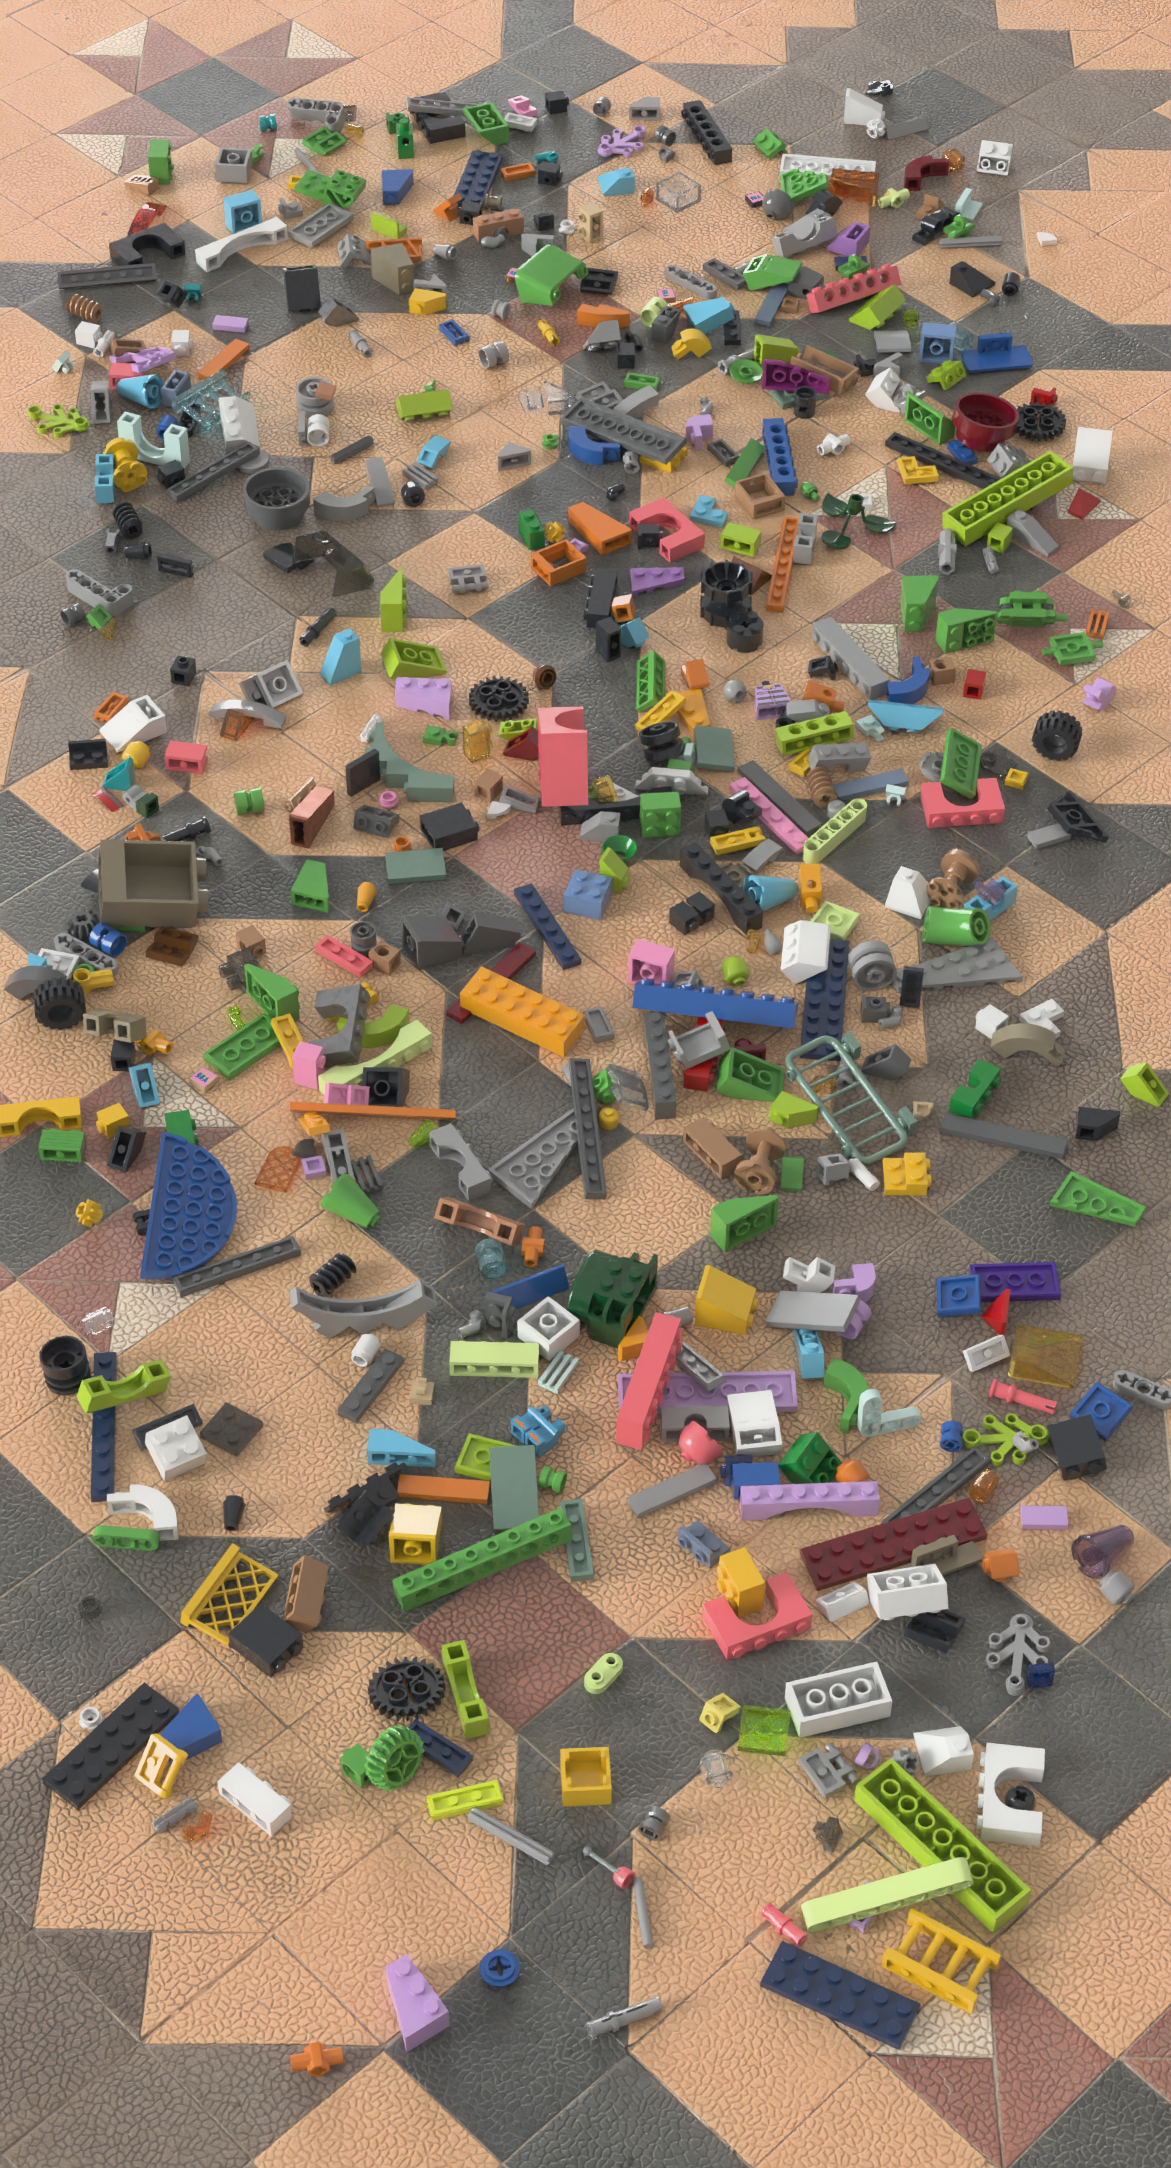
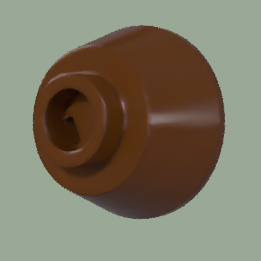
[532,665,556,690]

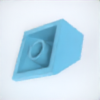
[598,168,635,196]

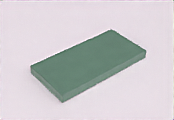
[489,1445,539,1533]

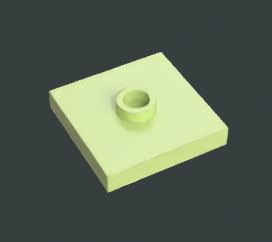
[810,900,861,940]

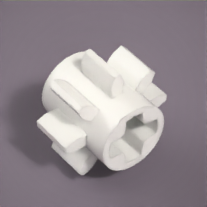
[866,118,886,139]

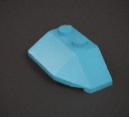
[868,700,943,733]

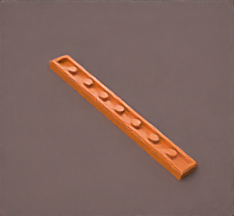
[766,517,799,613]
[290,1102,457,1121]

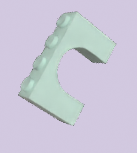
[117,412,190,469]

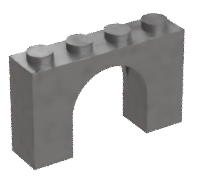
[308,984,370,1067]

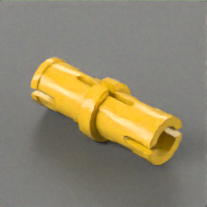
[538,319,560,347]

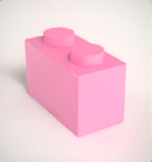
[292,1041,327,1089]

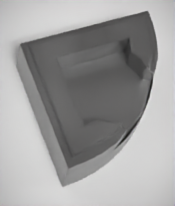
[659,146,675,163]

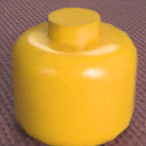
[598,1107,619,1130]

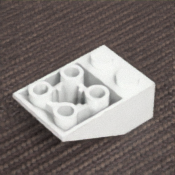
[100,695,167,753]
[727,1390,782,1459]

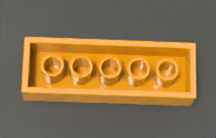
[460,966,585,1057]

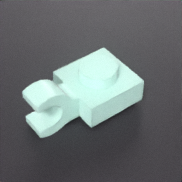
[855,715,885,742]

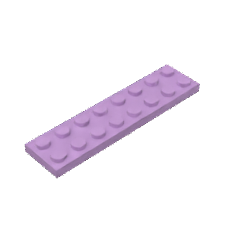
[618,1371,798,1414]

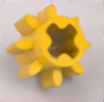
[544,521,565,543]
[76,1199,103,1227]

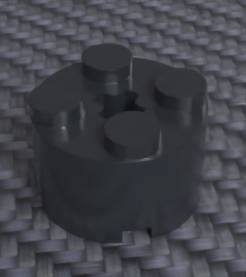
[726,611,764,653]

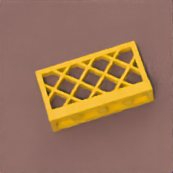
[180,1543,279,1646]

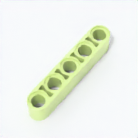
[803,799,867,864]

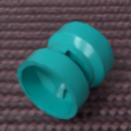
[259,114,277,132]

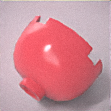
[679,1421,723,1465]

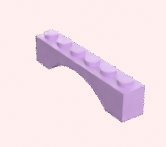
[740,1481,880,1521]

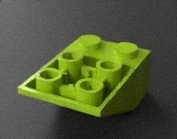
[380,569,407,632]

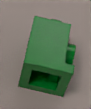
[386,112,410,134]

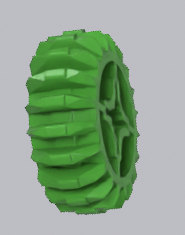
[364,1725,425,1791]

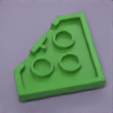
[780,169,829,204]

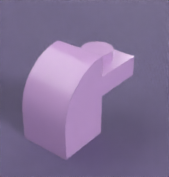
[685,414,713,450]
[1083,677,1117,711]
[832,1263,876,1303]

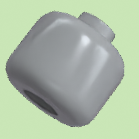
[827,800,846,819]

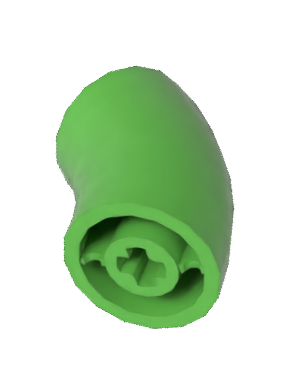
[922,906,990,946]

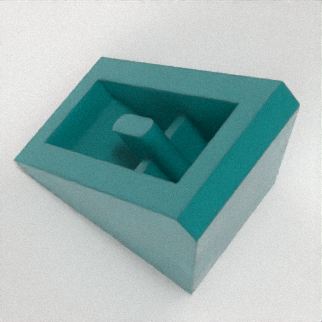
[102,757,135,791]

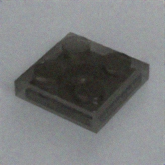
[200,1402,263,1457]

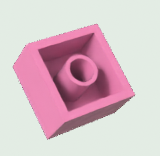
[628,939,675,984]

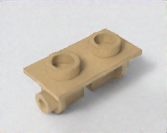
[284,778,316,810]

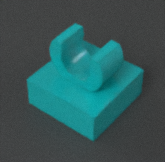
[184,284,202,303]

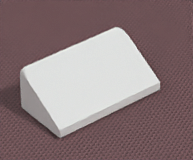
[815,1582,869,1622]

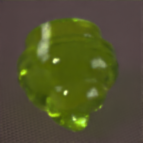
[902,309,919,326]

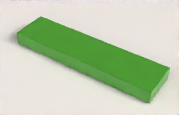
[724,438,765,488]

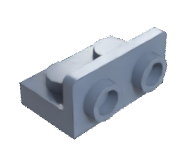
[678,1520,730,1569]

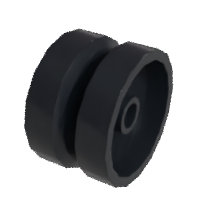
[639,721,685,761]

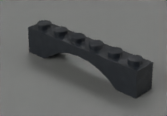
[558,786,673,826]
[679,842,763,935]

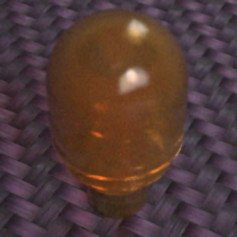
[641,188,655,207]

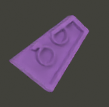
[630,567,684,597]

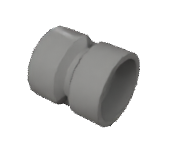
[478,341,509,369]

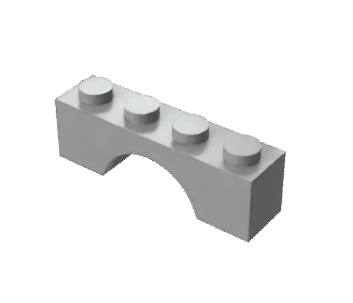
[772,216,838,258]
[429,1123,493,1201]

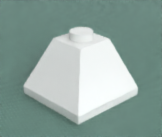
[885,866,930,919]
[913,1726,974,1777]

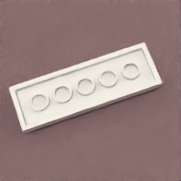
[779,154,876,184]

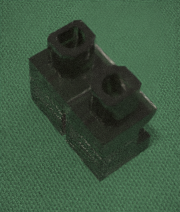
[218,947,263,993]

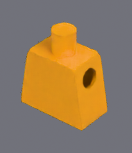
[798,863,822,913]

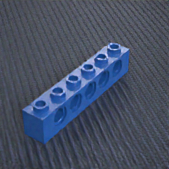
[762,418,798,496]

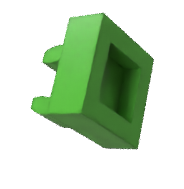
[86,603,112,630]

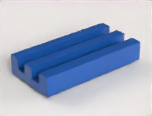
[439,320,470,346]

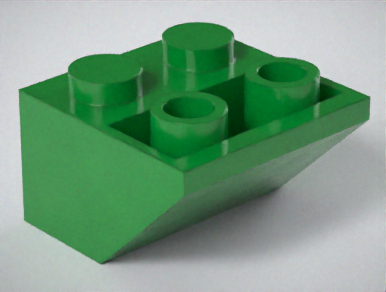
[778,1432,842,1484]

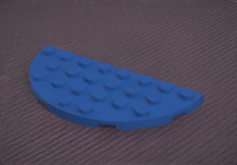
[140,1132,237,1280]

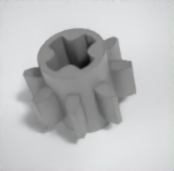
[891,1747,920,1775]

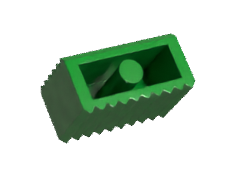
[518,510,545,550]

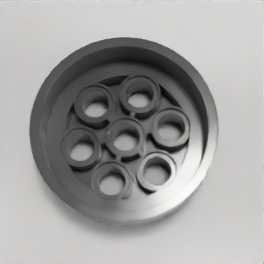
[243,467,310,531]

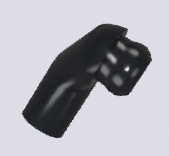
[624,331,643,351]
[606,483,625,501]

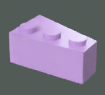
[395,677,453,721]
[386,1954,449,2053]

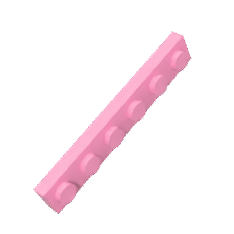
[729,777,809,855]

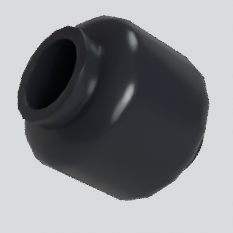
[401,482,425,507]

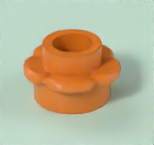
[393,836,412,852]

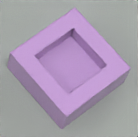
[301,1155,327,1180]

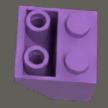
[827,222,870,256]

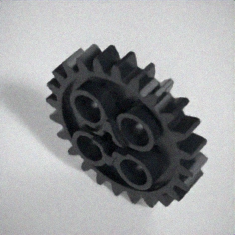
[1015,402,1066,442]
[469,676,529,722]
[368,1657,446,1722]

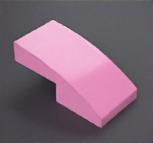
[509,95,538,117]
[324,1083,370,1105]

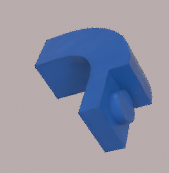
[568,426,620,465]
[886,656,930,704]

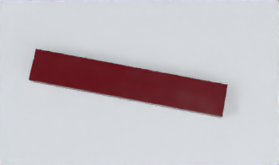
[446,942,536,1024]

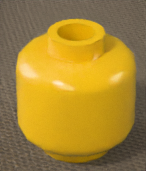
[122,741,150,769]

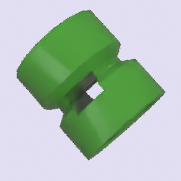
[234,787,265,815]

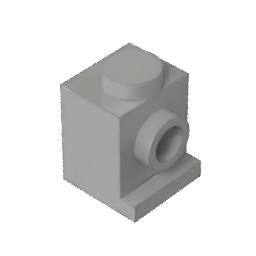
[816,1153,851,1185]

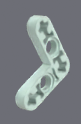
[857,1389,922,1437]

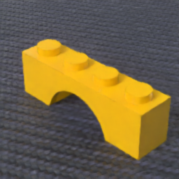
[0,1096,82,1138]

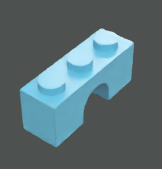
[95,454,115,504]
[964,876,1018,922]

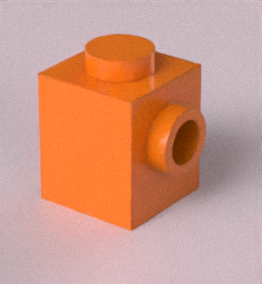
[612,594,636,623]
[982,1549,1019,1582]

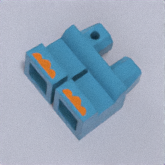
[511,1405,565,1459]

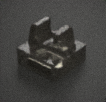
[812,1816,843,1853]

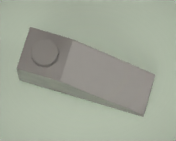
[1007,509,1059,556]
[322,1128,355,1182]

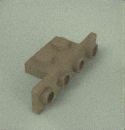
[894,1535,983,1576]

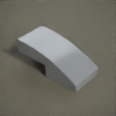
[742,839,784,874]

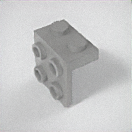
[337,233,371,268]
[987,443,1031,479]

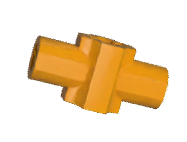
[134,1029,173,1056]

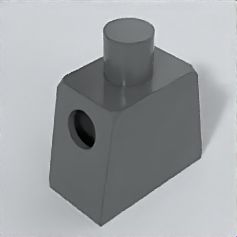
[788,266,826,300]

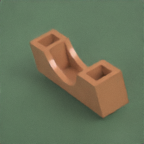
[434,1197,525,1245]

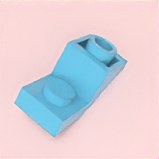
[417,435,451,469]

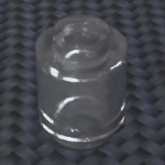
[80,1306,115,1335]

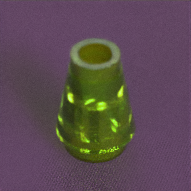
[408,1120,438,1148]

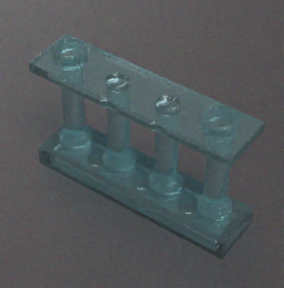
[172,369,251,435]

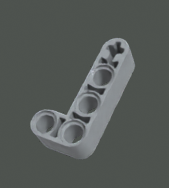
[287,98,347,133]
[66,569,134,617]

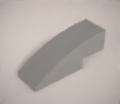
[613,385,659,419]
[365,457,394,508]

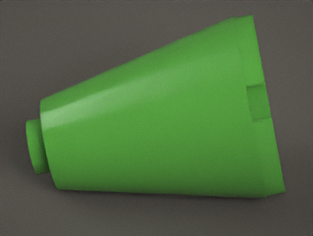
[321,1173,381,1229]

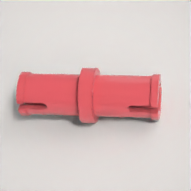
[761,1903,808,1947]

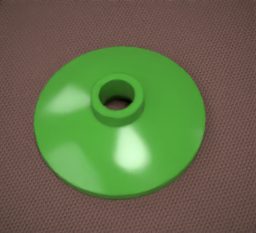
[729,359,763,384]

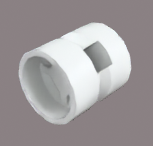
[307,414,330,447]

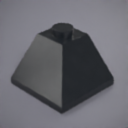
[949,261,996,297]
[362,1067,410,1107]

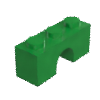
[949,1059,1002,1119]

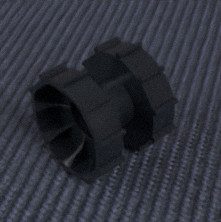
[700,560,753,629]

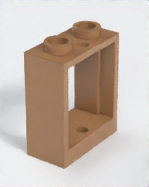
[735,473,785,519]

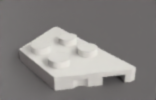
[635,767,708,795]

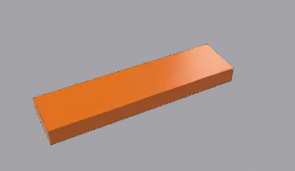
[197,339,250,383]
[397,1474,490,1504]

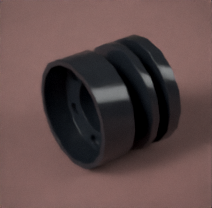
[39,1335,91,1396]

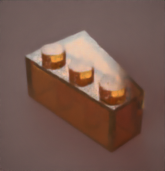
[830,168,880,207]

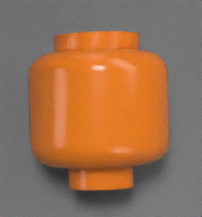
[835,1459,869,1482]

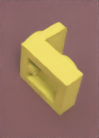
[699,1693,741,1733]

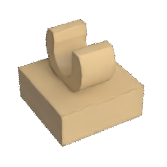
[409,1378,434,1405]

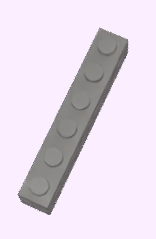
[811,617,890,700]

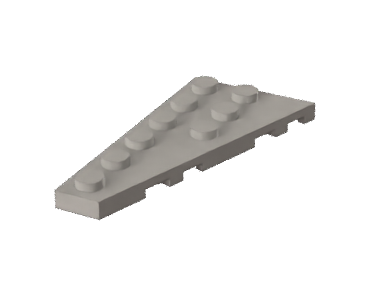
[891,938,1023,993]
[488,1108,578,1209]

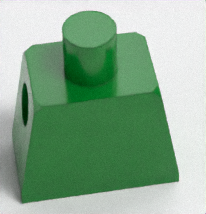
[396,118,414,159]

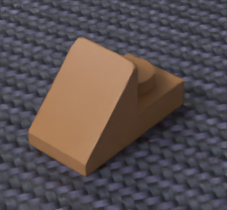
[916,194,945,219]

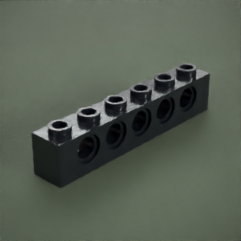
[681,100,732,165]

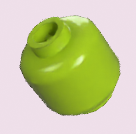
[721,956,750,987]

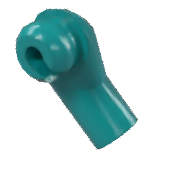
[535,151,558,163]

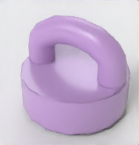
[854,1742,880,1770]

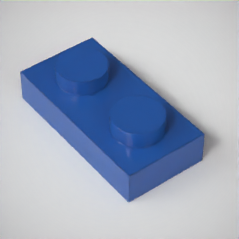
[947,440,978,465]

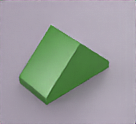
[781,1156,804,1191]

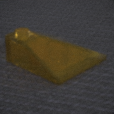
[1008,1324,1083,1389]

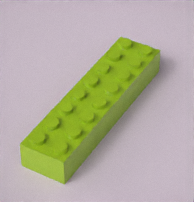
[942,450,1073,546]
[854,1758,1031,1934]

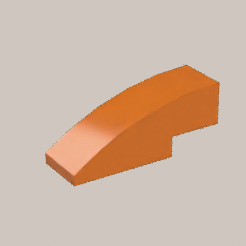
[577,303,630,328]

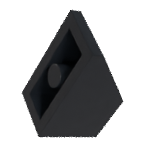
[107,1126,147,1172]

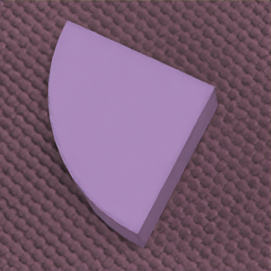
[570,538,589,553]

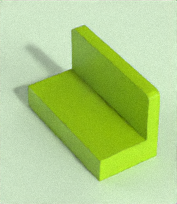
[371,212,407,239]

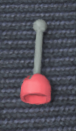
[583,1846,635,1889]

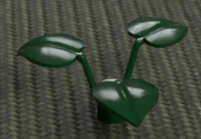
[821,493,897,549]

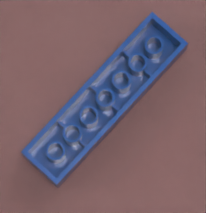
[632,978,799,1029]

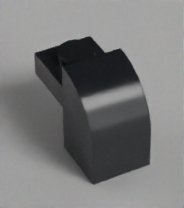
[806,190,843,215]
[722,790,762,824]

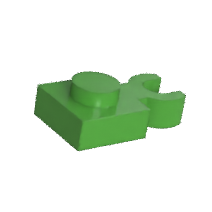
[423,725,458,746]

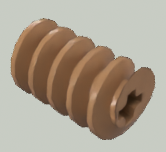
[65,294,102,324]
[806,766,837,808]

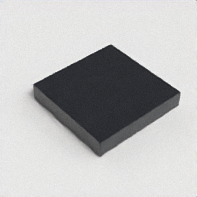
[345,749,381,797]

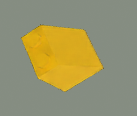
[695,1265,759,1335]
[389,1503,442,1565]

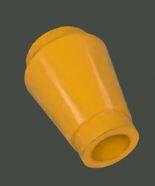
[356,882,377,912]

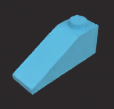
[367,1429,436,1467]

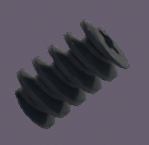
[113,502,143,539]
[309,1253,357,1298]

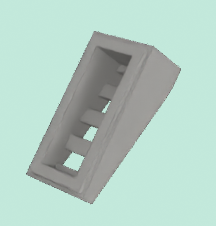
[499,785,541,813]

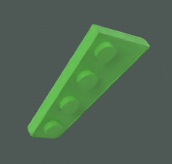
[1050,1171,1146,1227]

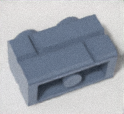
[161,370,192,408]

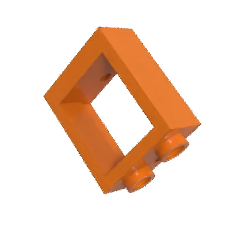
[531,539,587,587]

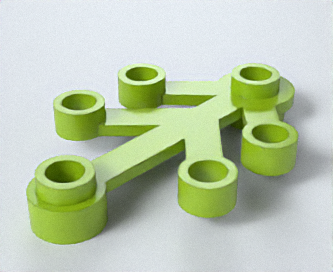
[28,404,90,438]
[962,1413,1049,1466]

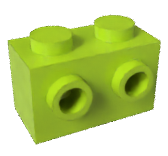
[720,522,762,557]

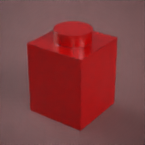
[963,669,986,700]

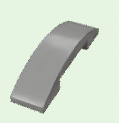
[209,700,286,729]

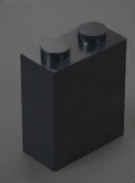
[283,264,321,313]
[420,802,479,851]
[1047,1414,1107,1481]
[228,1604,303,1678]

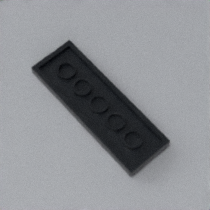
[42,1682,179,1810]

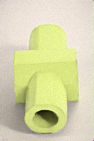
[878,188,910,209]

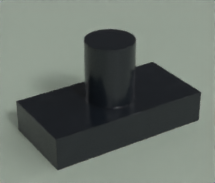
[899,966,924,1008]

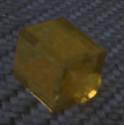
[591,775,617,802]

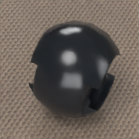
[1005,1785,1035,1811]

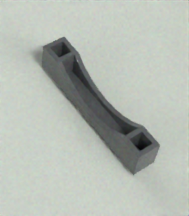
[643,1012,676,1120]

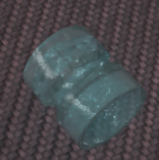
[475,1238,508,1279]

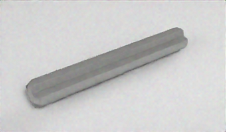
[939,236,1002,248]
[468,1807,554,1865]

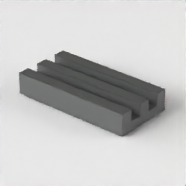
[707,439,739,467]
[351,1155,383,1194]

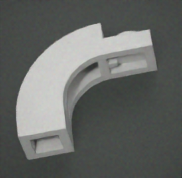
[107,1485,179,1541]

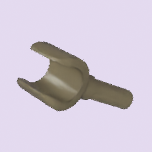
[1112,590,1130,608]

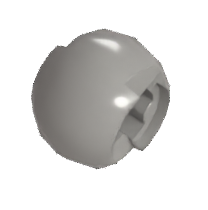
[723,679,747,703]

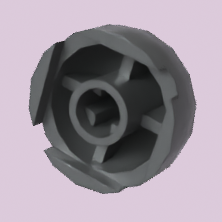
[762,189,795,220]

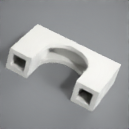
[976,1743,1045,1846]

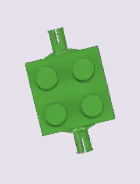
[1042,632,1103,666]

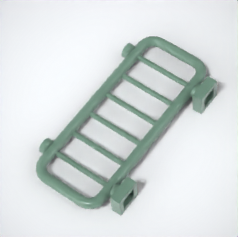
[785,1031,917,1165]

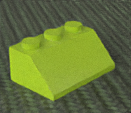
[848,284,906,330]
[395,389,452,421]

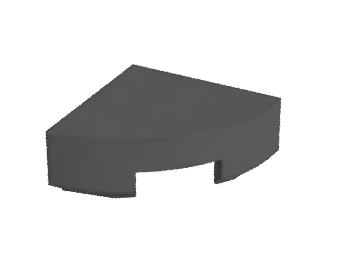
[292,1139,314,1158]

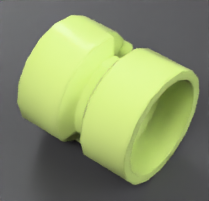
[640,297,668,327]

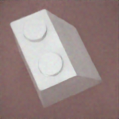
[1073,427,1113,484]

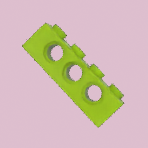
[775,711,854,756]

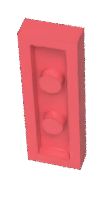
[315,935,373,978]

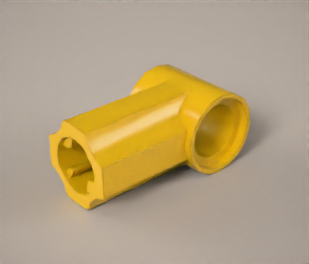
[73,968,114,995]

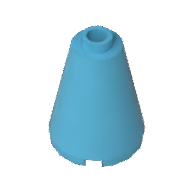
[117,374,164,409]
[742,875,799,912]

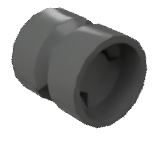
[350,921,377,958]

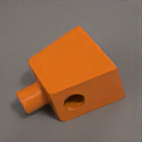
[802,680,844,715]

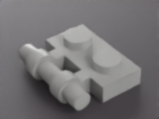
[448,564,488,594]
[798,1743,859,1799]

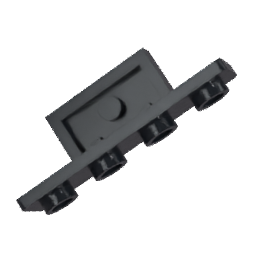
[324,1462,406,1512]

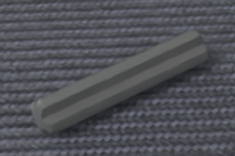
[330,435,374,464]

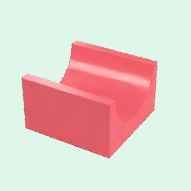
[538,706,588,807]

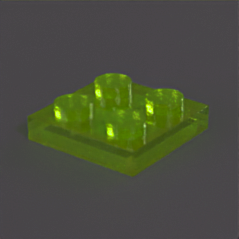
[738,1705,791,1757]

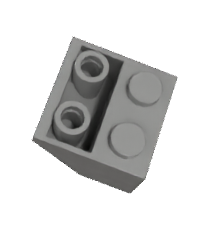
[582,320,621,352]

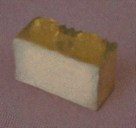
[462,718,493,763]

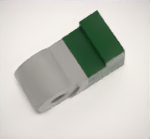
[122,785,159,818]

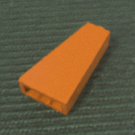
[568,502,632,555]

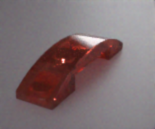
[127,202,166,236]

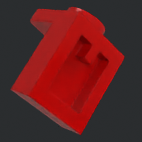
[1030,387,1058,406]

